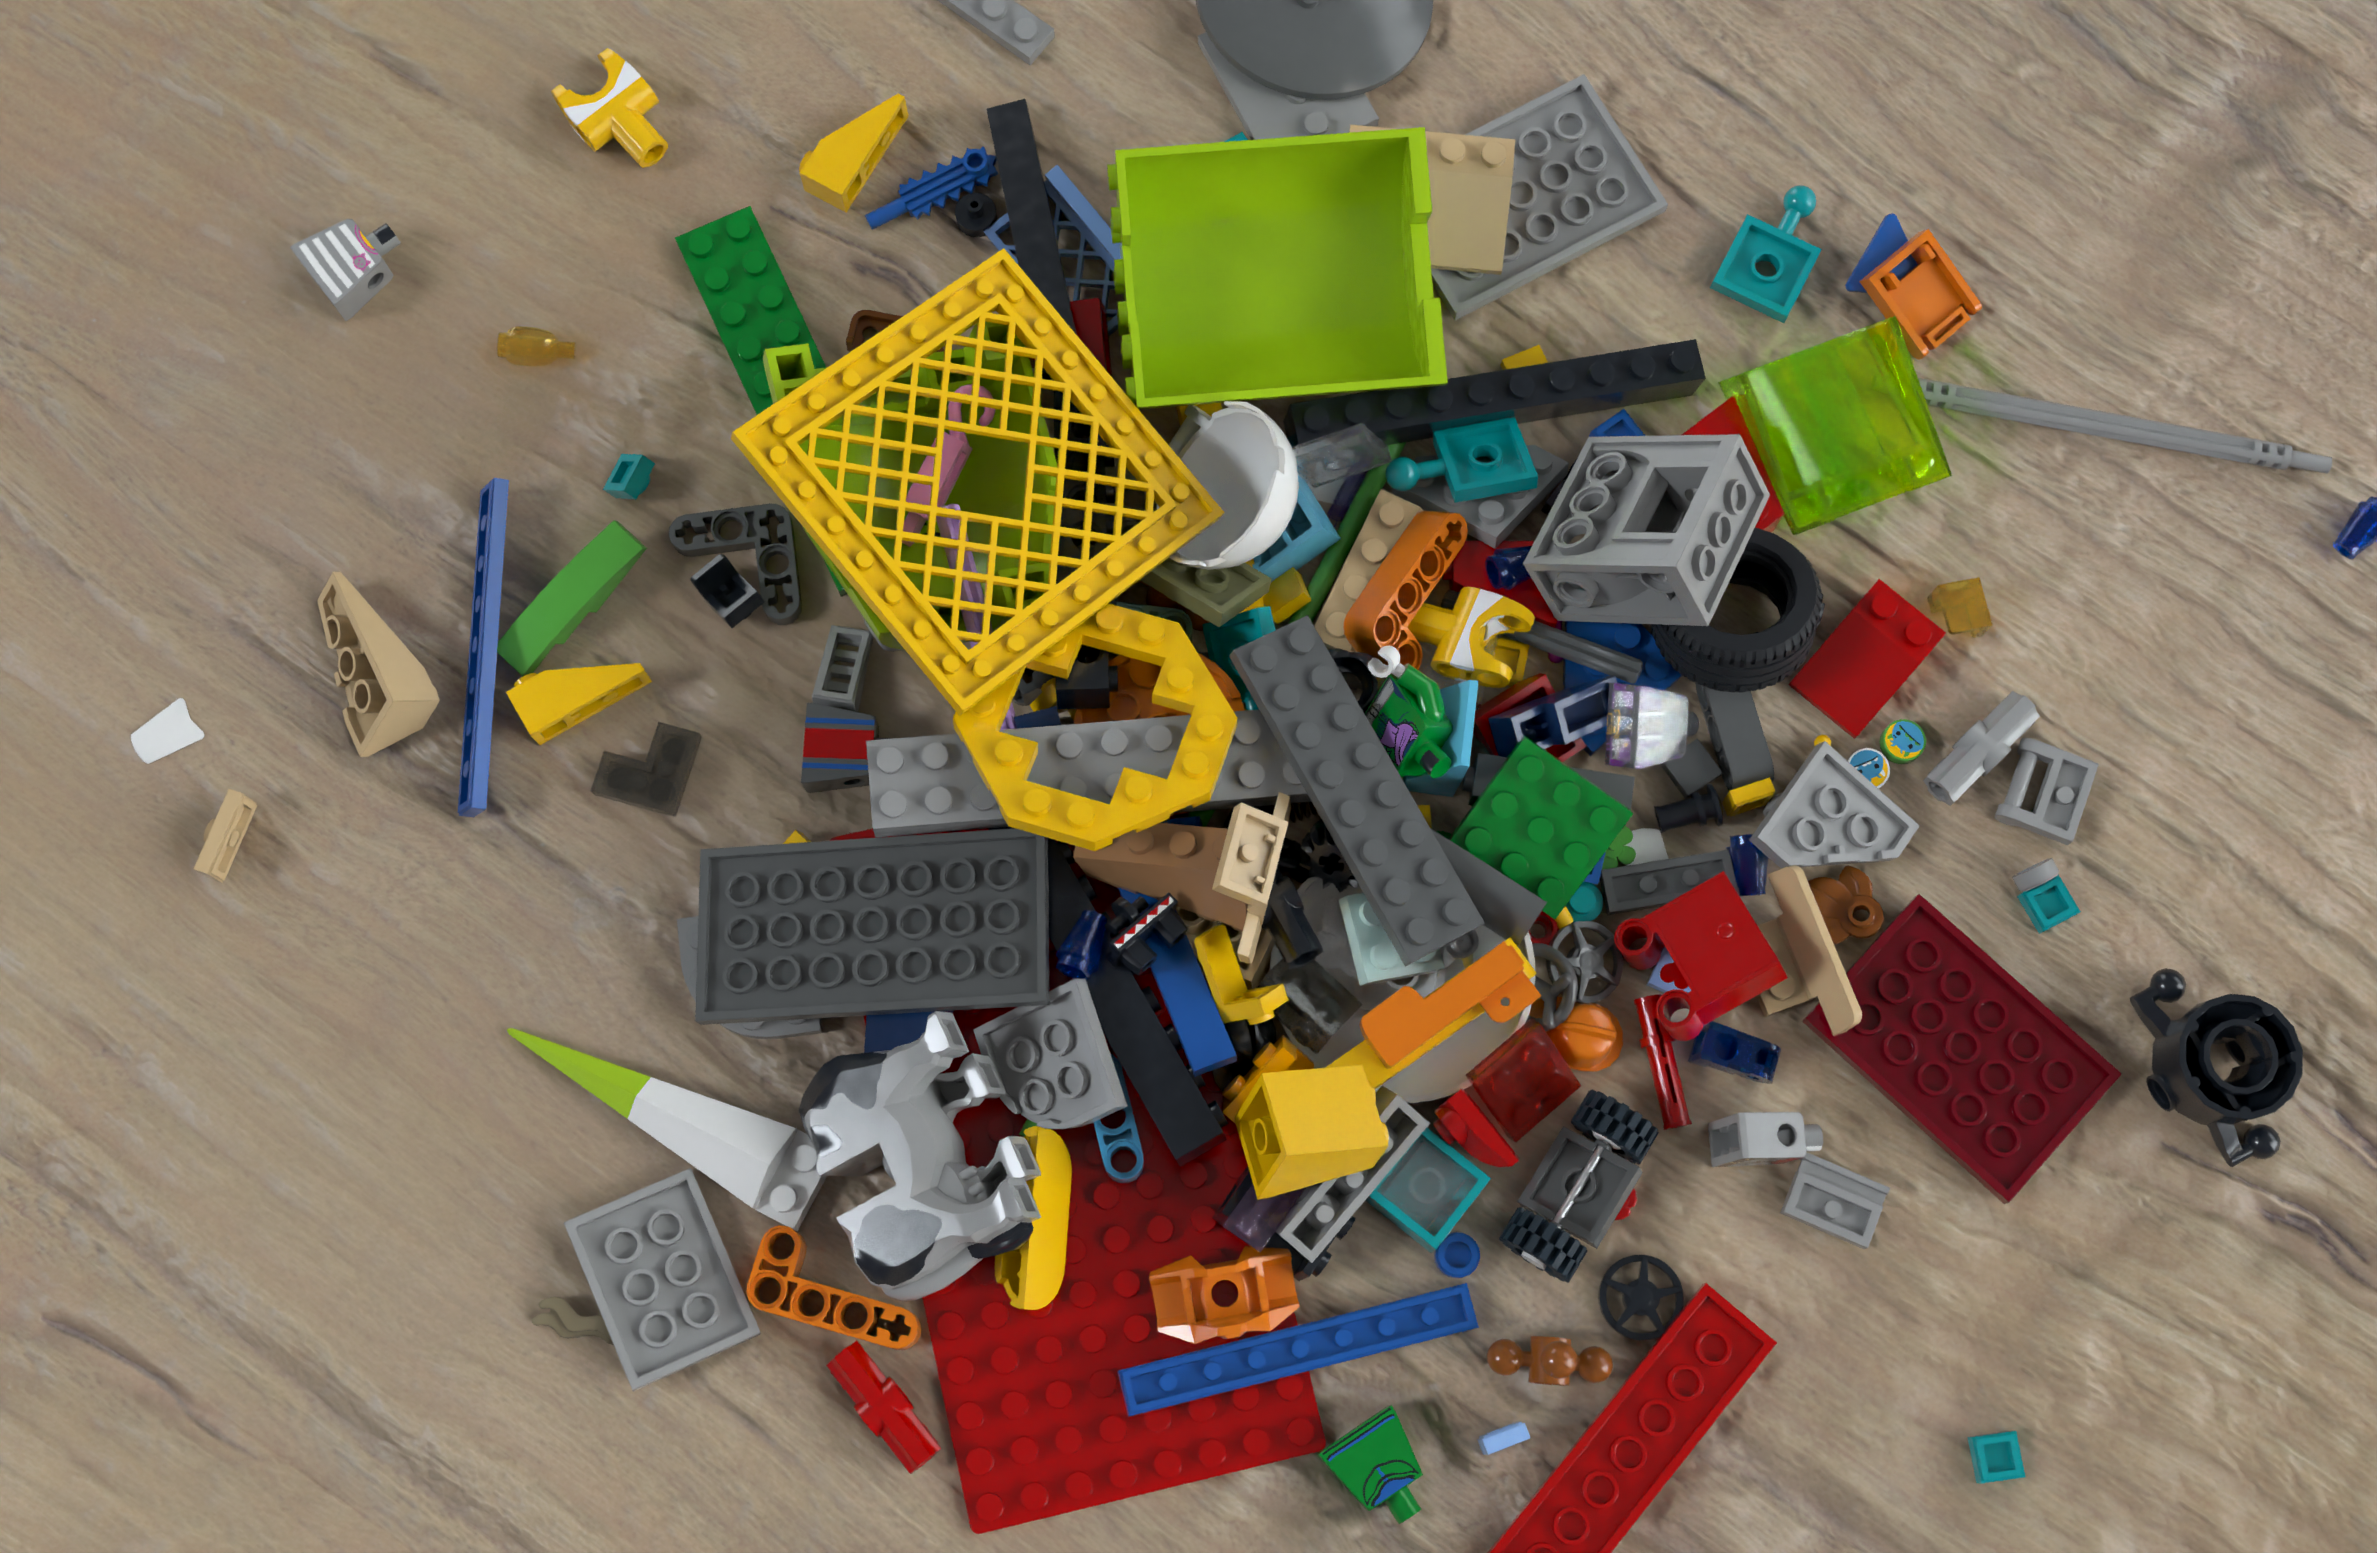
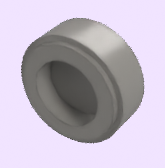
[2012,858,2059,892]

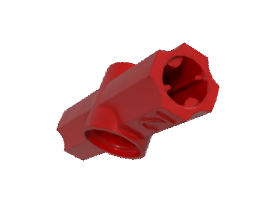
[826,1340,942,1474]

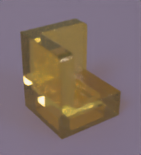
[1927,577,1993,638]

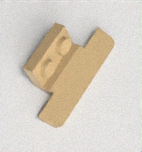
[1212,792,1291,964]
[1756,865,1862,1036]

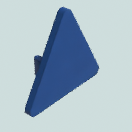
[1845,213,1918,293]

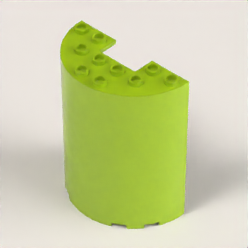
[1107,127,1448,409]

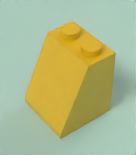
[1234,1065,1389,1199]

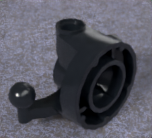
[2130,968,2303,1167]

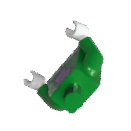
[1365,646,1452,779]

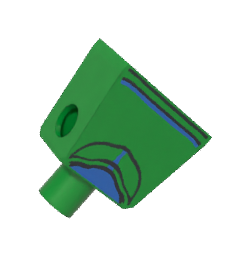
[1317,1405,1423,1524]

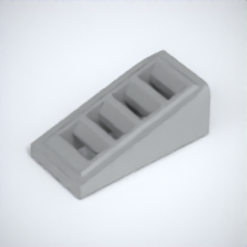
[812,625,873,712]

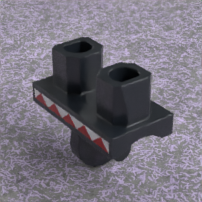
[1106,892,1188,976]

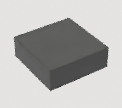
[1660,738,1723,799]

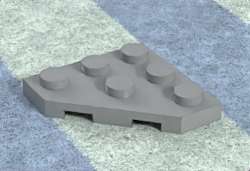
[1392,445,1569,549]
[1749,741,1920,869]

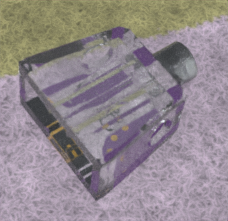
[1605,683,1699,769]

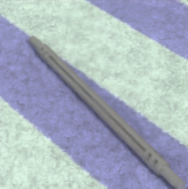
[1872,374,2332,474]

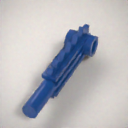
[865,146,998,230]

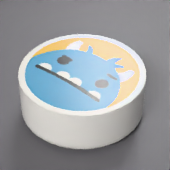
[1847,748,1890,789]

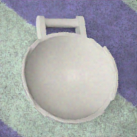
[1157,401,1299,570]

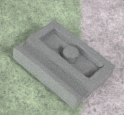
[1780,1153,1890,1249]

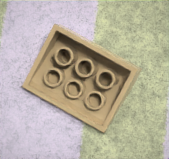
[1349,124,1515,275]

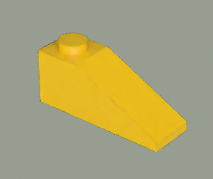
[799,93,909,213]
[506,663,652,745]

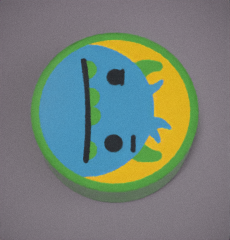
[1879,719,1926,764]

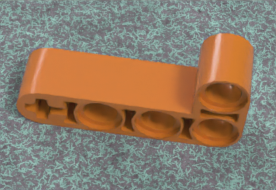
[1343,510,1468,674]
[746,1225,922,1350]

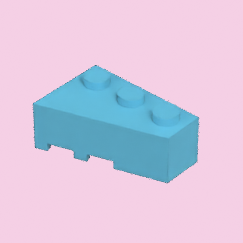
[1252,468,1341,582]

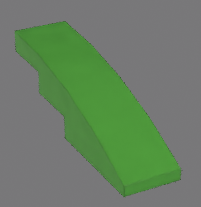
[497,520,647,676]

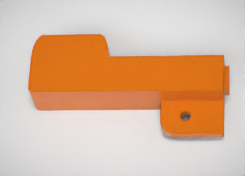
[1359,941,1542,1069]

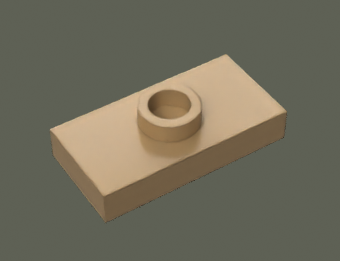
[193,789,257,883]

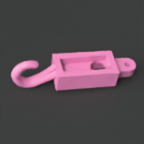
[902,384,995,547]

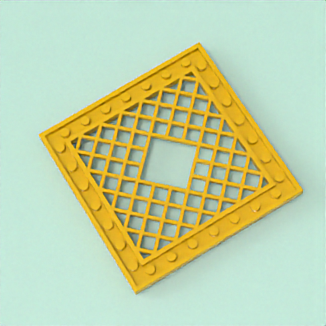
[731,248,1225,716]

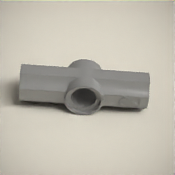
[1923,691,2040,806]

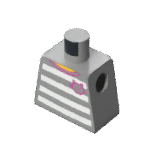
[290,219,401,321]

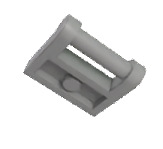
[1994,738,2099,845]

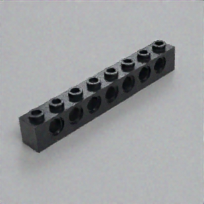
[1054,391,1118,709]

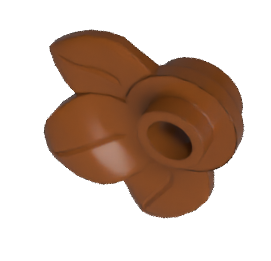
[1808,865,1884,945]

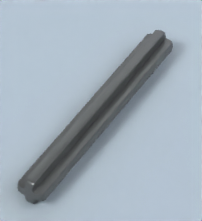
[1441,590,1642,683]

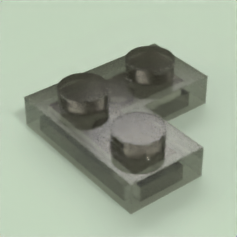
[590,722,702,817]

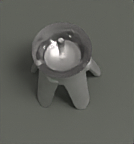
[1442,930,1479,968]

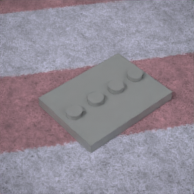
[1198,32,1379,140]
[564,1168,761,1392]

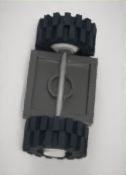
[1499,1090,1659,1283]

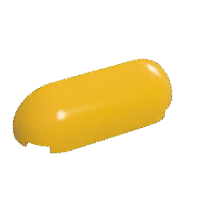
[995,1126,1072,1310]

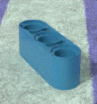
[1093,1054,1144,1183]

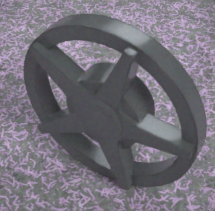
[1546,921,1623,1003]

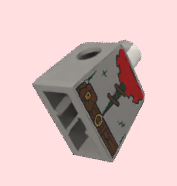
[1708,1112,1823,1167]

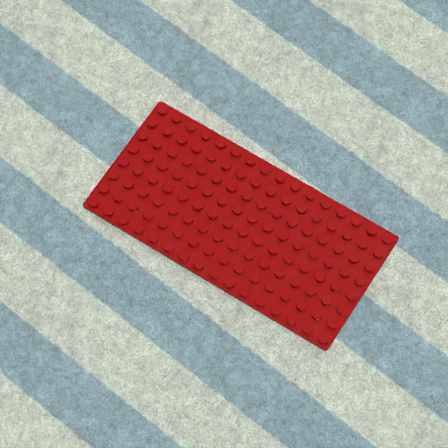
[829,815,1326,1534]

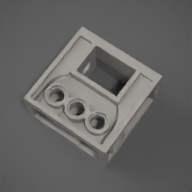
[1523,434,1770,626]

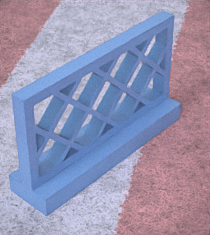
[984,165,1121,336]

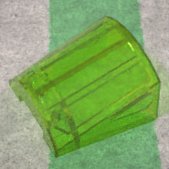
[1718,316,1952,535]

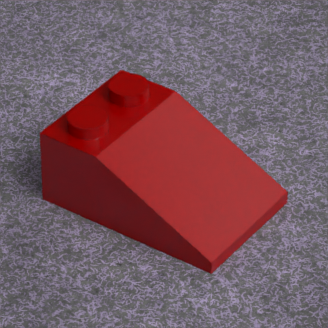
[1788,579,1946,739]

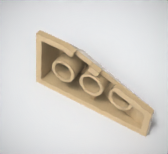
[317,572,440,757]

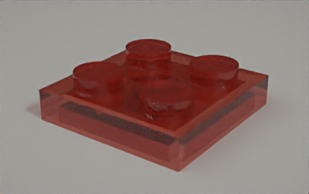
[1465,1018,1581,1143]

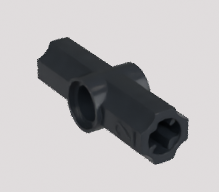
[1262,866,1323,969]

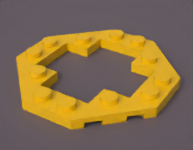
[953,603,1237,851]

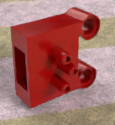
[1614,871,1788,1041]

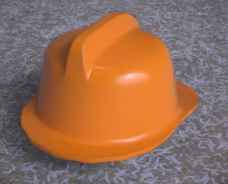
[1519,997,1623,1072]

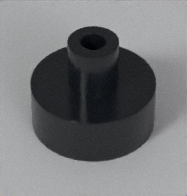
[955,193,997,237]

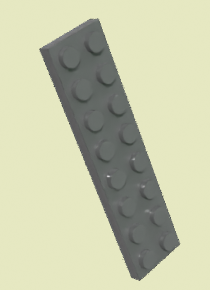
[1229,615,1485,967]

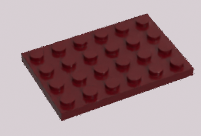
[1802,894,2122,1204]

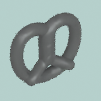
[1524,943,1578,1032]

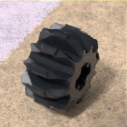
[1300,819,1359,893]

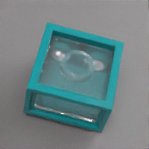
[1365,1127,1491,1253]

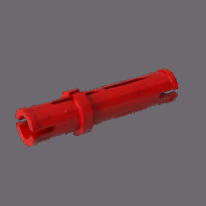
[1633,994,1692,1130]

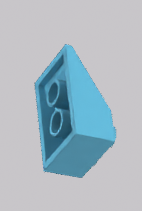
[1403,680,1478,797]

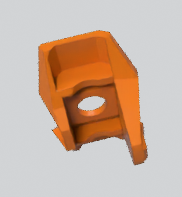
[1149,1246,1300,1344]

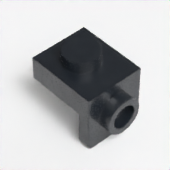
[690,554,765,628]

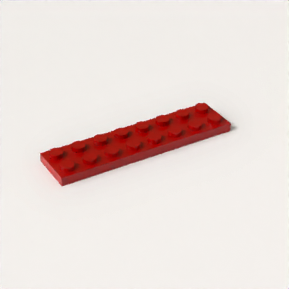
[1487,1283,1777,1553]

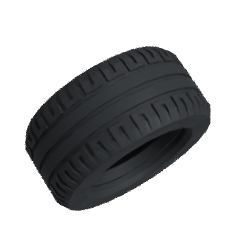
[1651,527,1822,693]

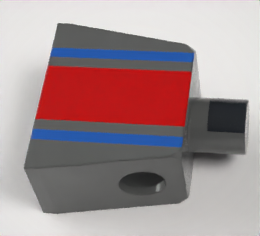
[801,703,893,793]

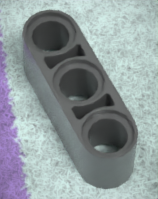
[1695,683,1774,791]

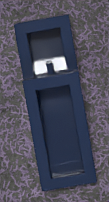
[1488,676,1626,757]

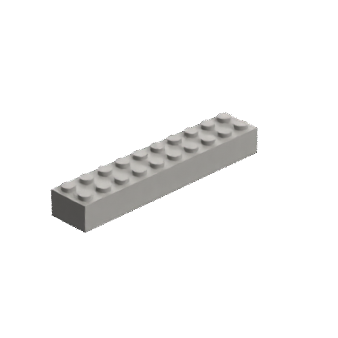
[866,710,1312,837]

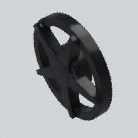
[1598,1255,1684,1340]

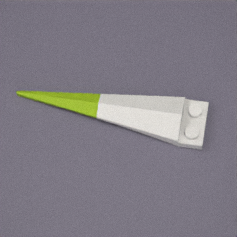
[507,1028,827,1231]

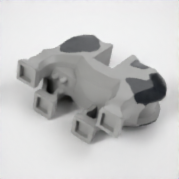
[799,1011,1041,1302]

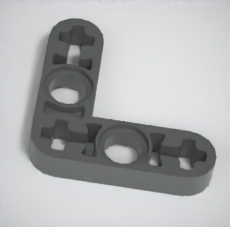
[669,503,802,625]

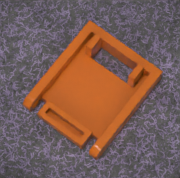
[1859,229,1982,360]

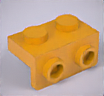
[1222,1035,1314,1124]

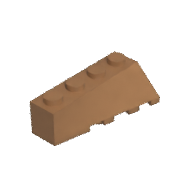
[1073,823,1248,932]

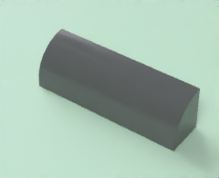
[1431,829,1547,947]

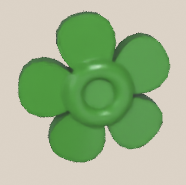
[1602,826,1636,870]

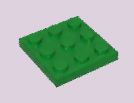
[1448,735,1633,919]

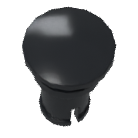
[1654,784,1723,833]

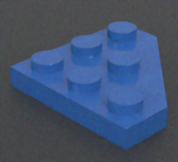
[1563,621,1682,757]

